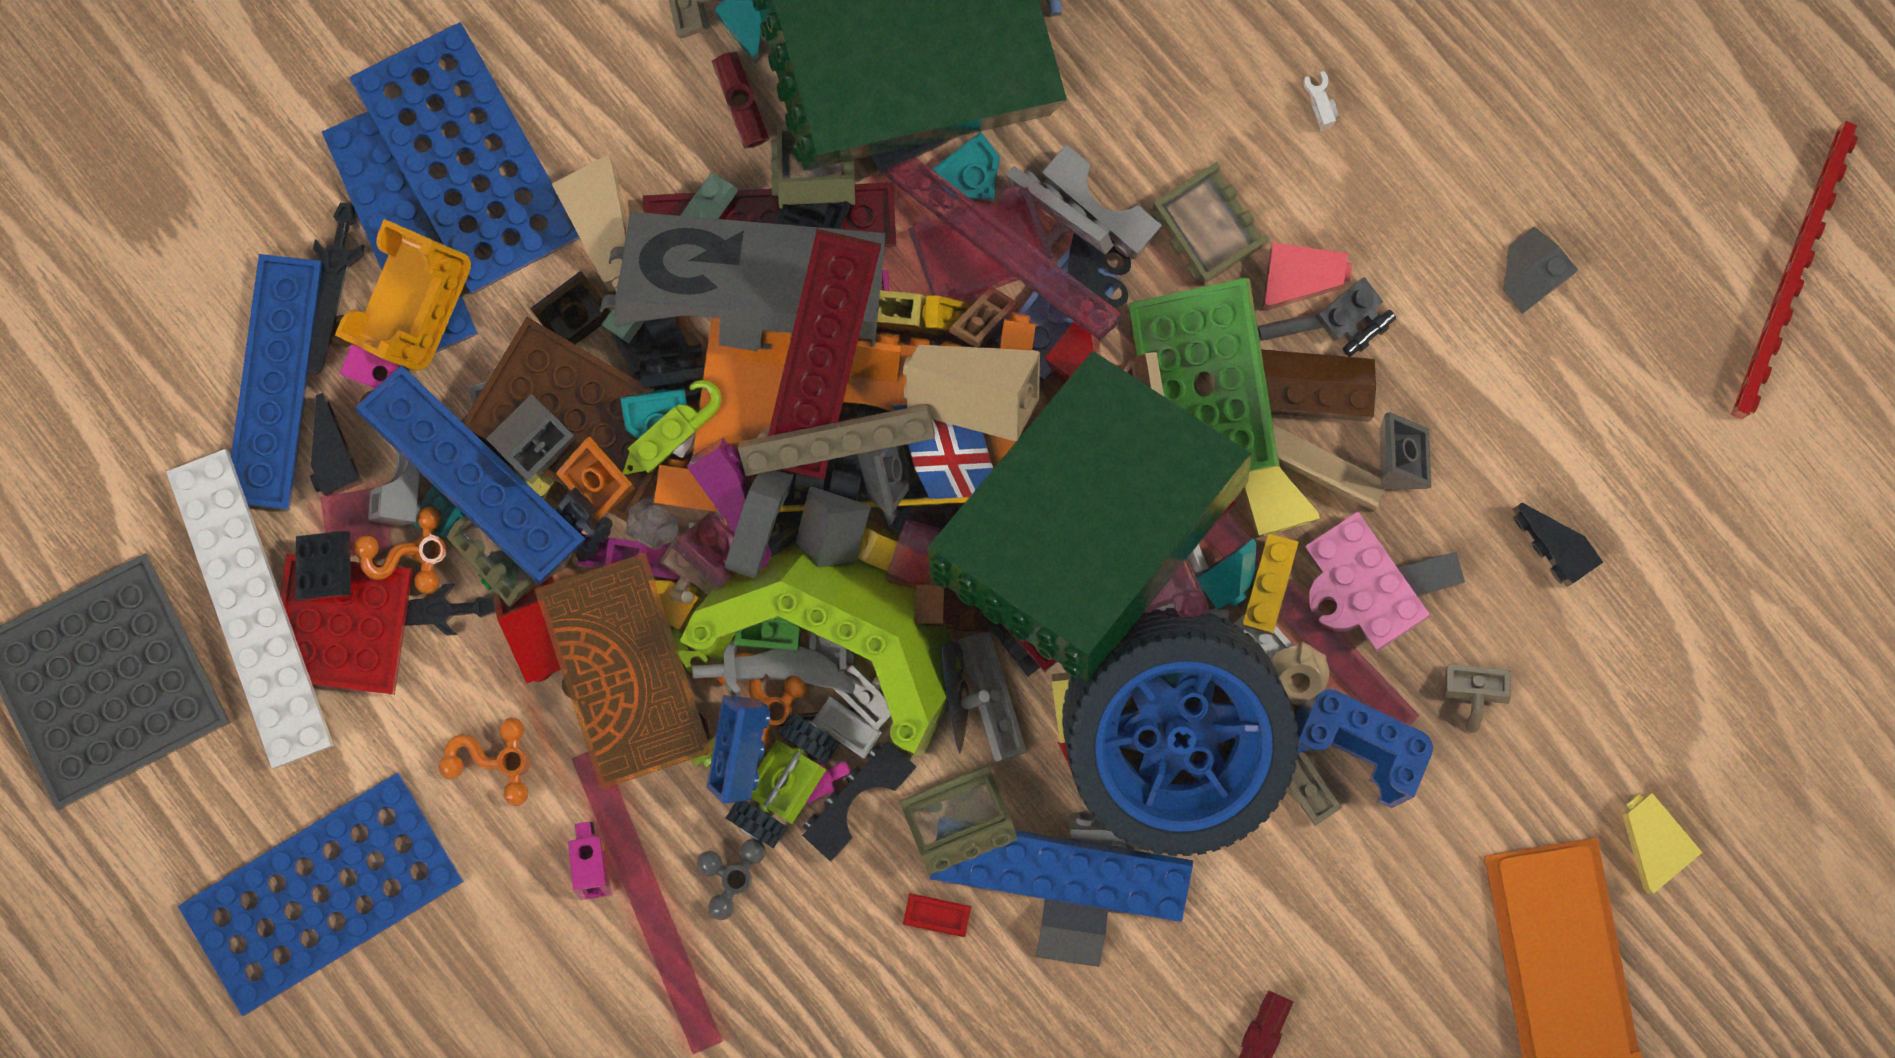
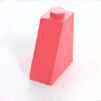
[1262,243,1352,310]

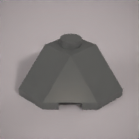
[1503,227,1578,314]

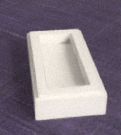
[812,696,882,758]

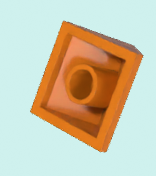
[556,436,635,520]

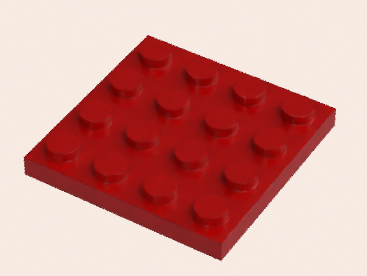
[280,553,413,695]

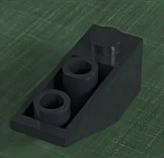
[1512,503,1603,587]

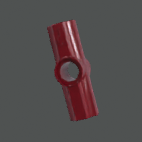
[711,51,769,149]
[1238,990,1294,1058]

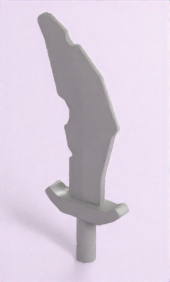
[692,641,855,697]

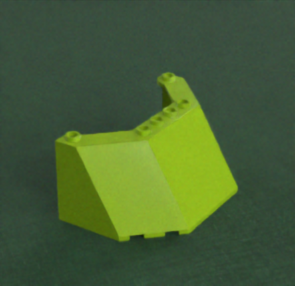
[680,542,961,759]

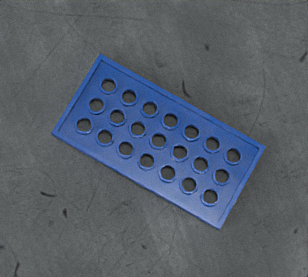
[350,22,580,295]
[178,773,464,1016]

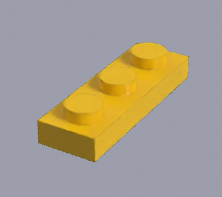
[922,295,972,334]
[1242,533,1299,634]

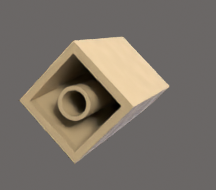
[552,155,628,294]
[903,345,1040,441]

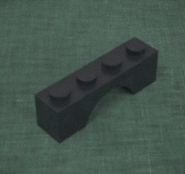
[802,741,917,862]

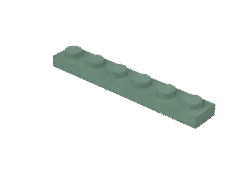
[602,172,738,343]

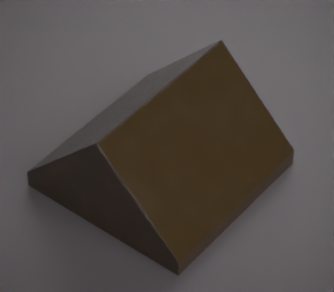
[530,271,611,345]

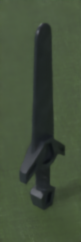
[307,202,365,374]
[405,583,496,636]

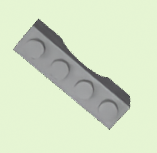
[1041,144,1162,259]
[368,449,423,526]

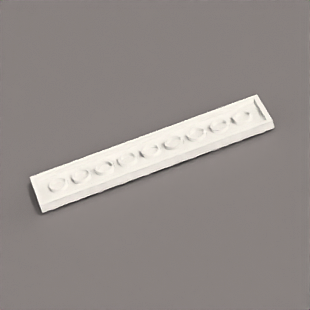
[167,449,334,769]

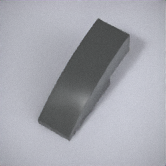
[1398,552,1465,597]

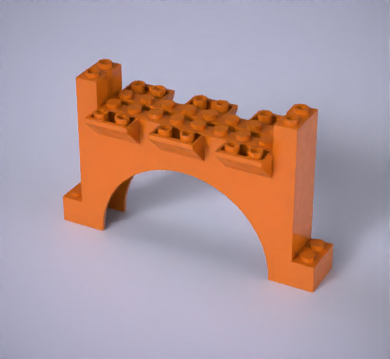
[654,313,1036,512]

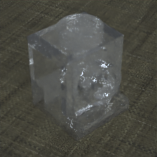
[625,496,678,550]

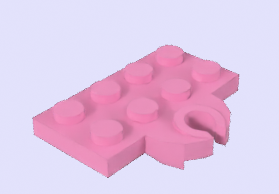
[1305,512,1430,652]

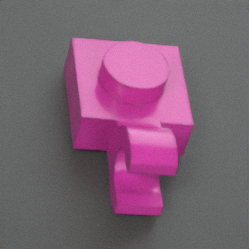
[806,761,851,804]

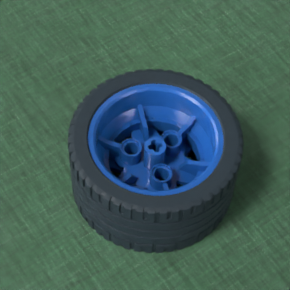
[1062,608,1299,856]

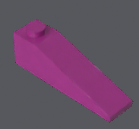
[687,437,772,570]

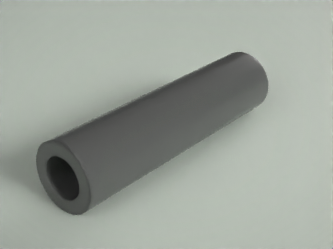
[1258,313,1323,341]

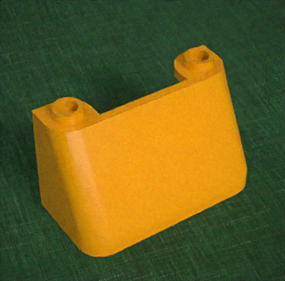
[335,219,471,371]

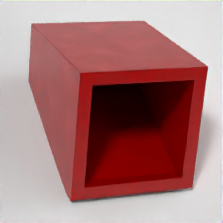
[493,576,567,684]

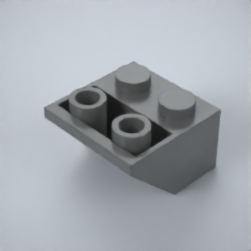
[486,394,577,484]

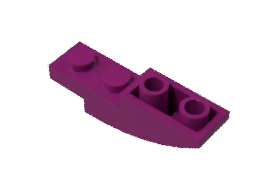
[577,534,710,580]

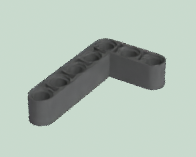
[725,470,796,579]

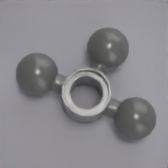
[697,839,766,920]

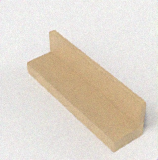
[1274,426,1385,511]

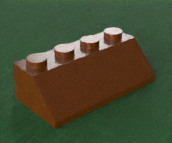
[1261,349,1376,422]

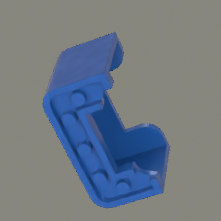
[1295,689,1433,808]

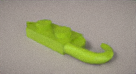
[623,380,722,475]

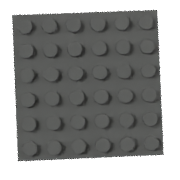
[0,553,231,810]

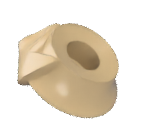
[1271,642,1329,706]

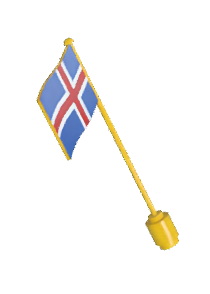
[724,404,994,524]

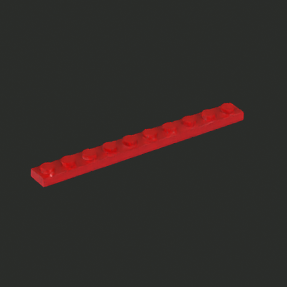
[1731,121,1858,419]

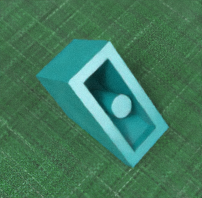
[714,0,762,63]
[1196,539,1256,610]

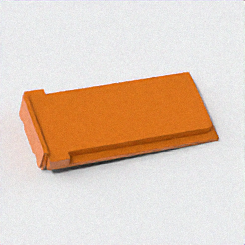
[1484,837,1643,1058]

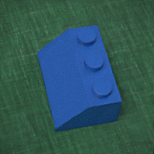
[706,695,770,803]

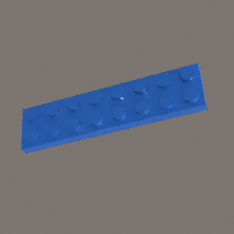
[322,112,478,353]
[231,254,322,510]
[355,365,585,585]
[930,817,1193,922]

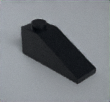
[310,393,363,498]

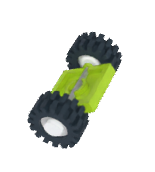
[725,712,840,848]

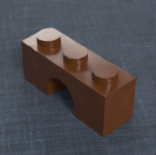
[915,579,990,631]

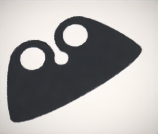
[1067,233,1131,311]
[942,642,969,753]

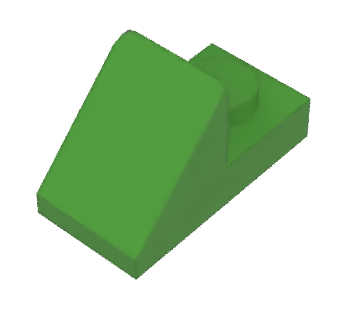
[734,617,801,651]

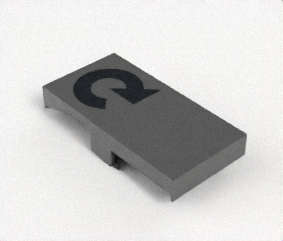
[600,212,885,351]

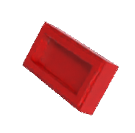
[903,893,972,937]

